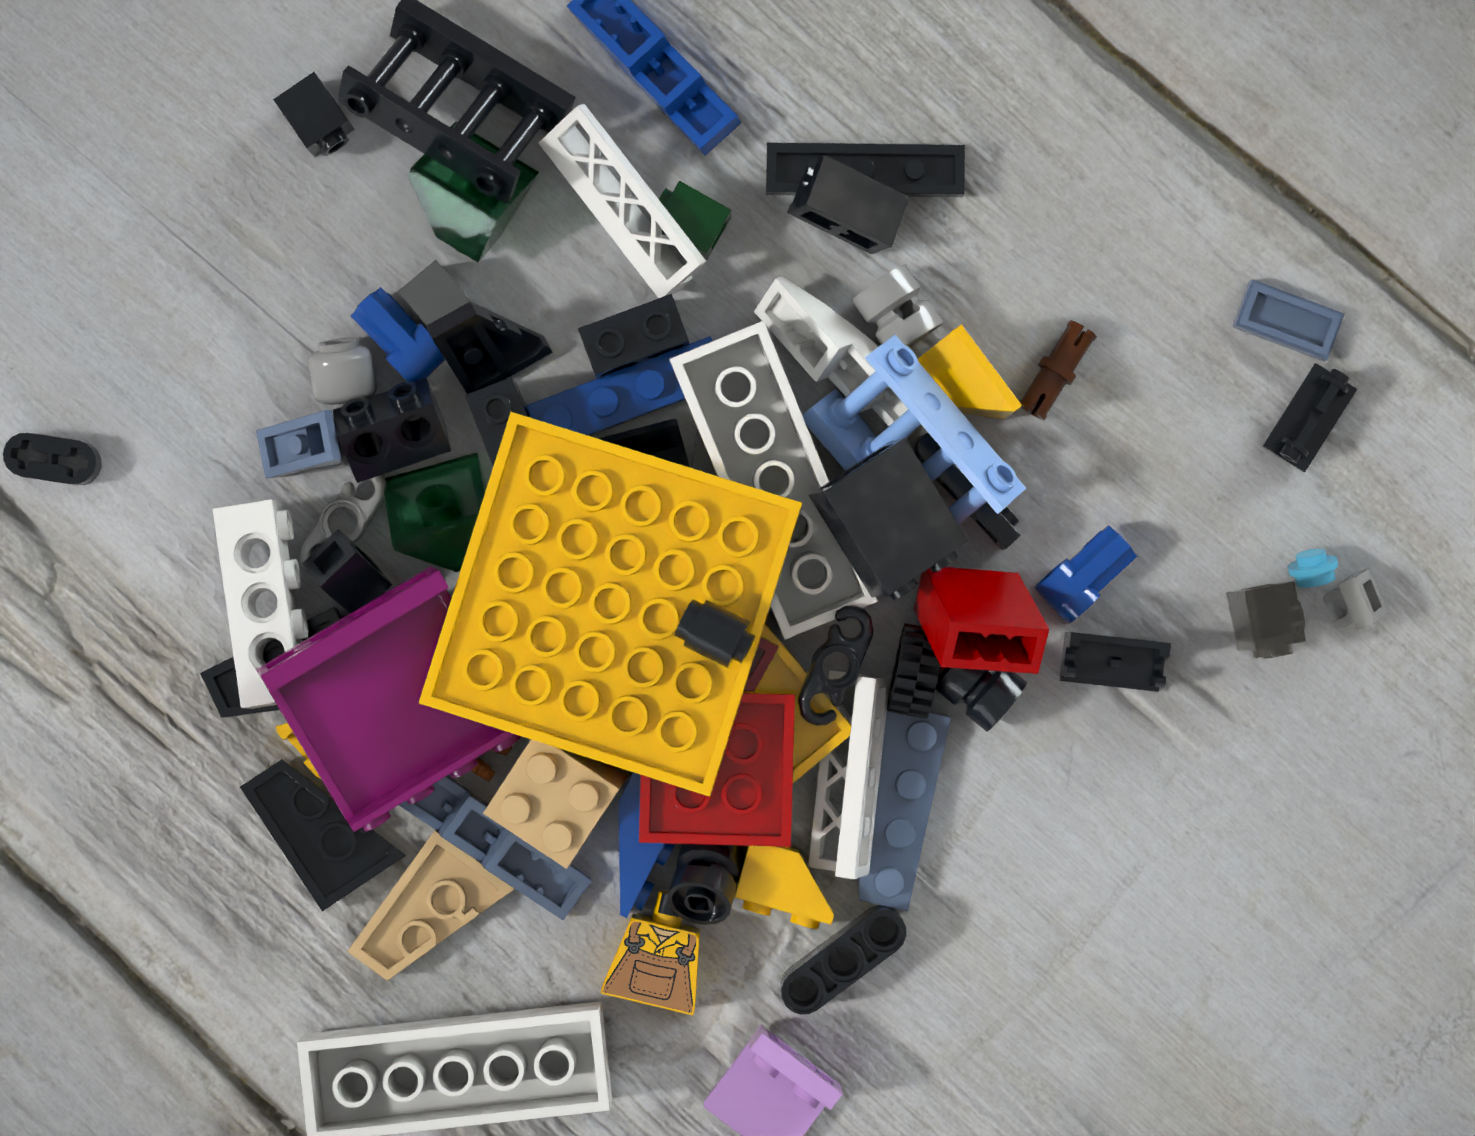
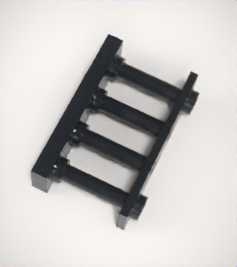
[337,0,576,204]

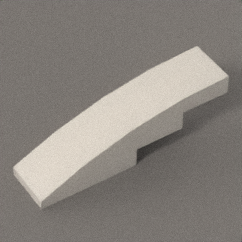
[754,276,924,441]

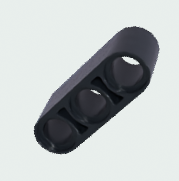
[780,905,907,1015]

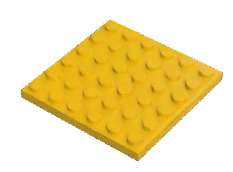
[419,412,803,797]

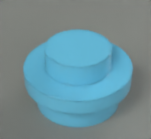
[1287,549,1338,588]

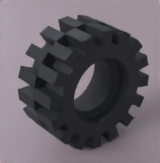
[887,623,940,719]

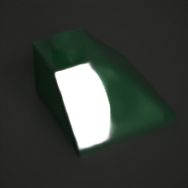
[408,121,539,263]
[384,453,487,572]

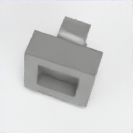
[1323,568,1389,630]

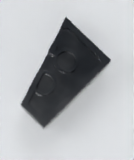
[240,759,406,911]

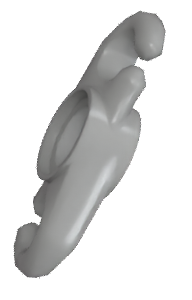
[300,473,387,574]

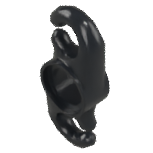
[798,605,874,726]

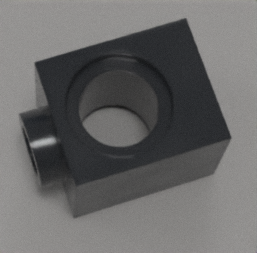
[273,72,355,157]
[302,529,392,613]

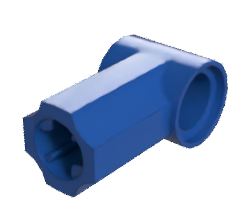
[351,287,445,382]
[1034,525,1138,624]

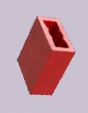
[914,567,1049,674]

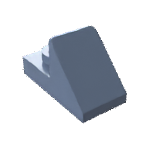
[256,410,342,479]

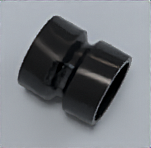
[935,667,1027,732]
[667,844,745,925]

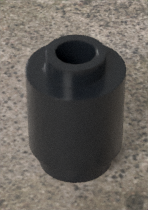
[674,599,755,668]

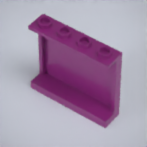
[255,566,521,832]

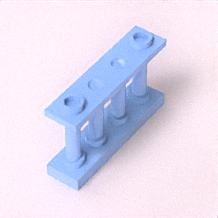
[802,335,1026,525]

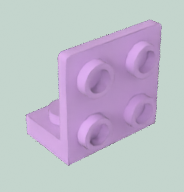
[704,1025,843,1136]

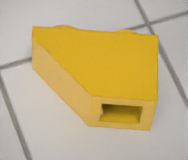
[735,846,834,929]

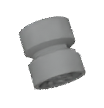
[852,264,944,347]

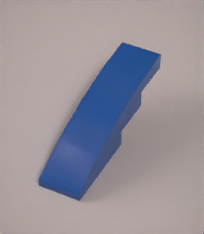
[567,0,741,156]

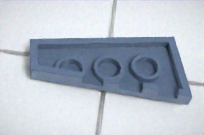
[853,695,951,911]

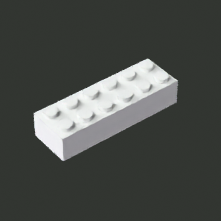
[669,320,878,640]
[297,1001,613,1136]

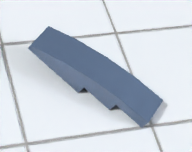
[399,775,592,920]

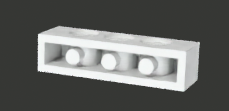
[212,499,308,709]

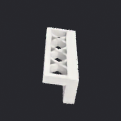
[538,104,706,298]
[808,670,890,879]

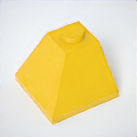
[917,324,1022,419]

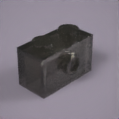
[1226,581,1306,659]

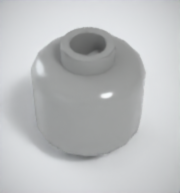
[308,338,377,409]

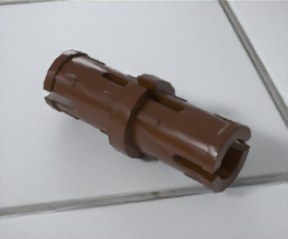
[1019,320,1097,421]

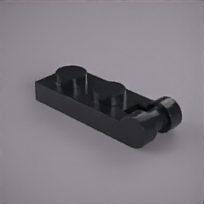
[914,433,1021,550]

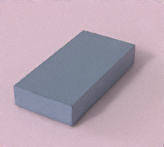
[1232,279,1344,361]

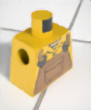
[601,890,700,1015]

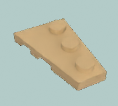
[347,830,514,981]

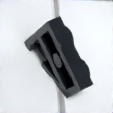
[426,302,553,394]

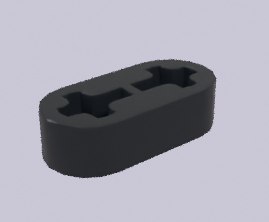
[3,433,102,485]

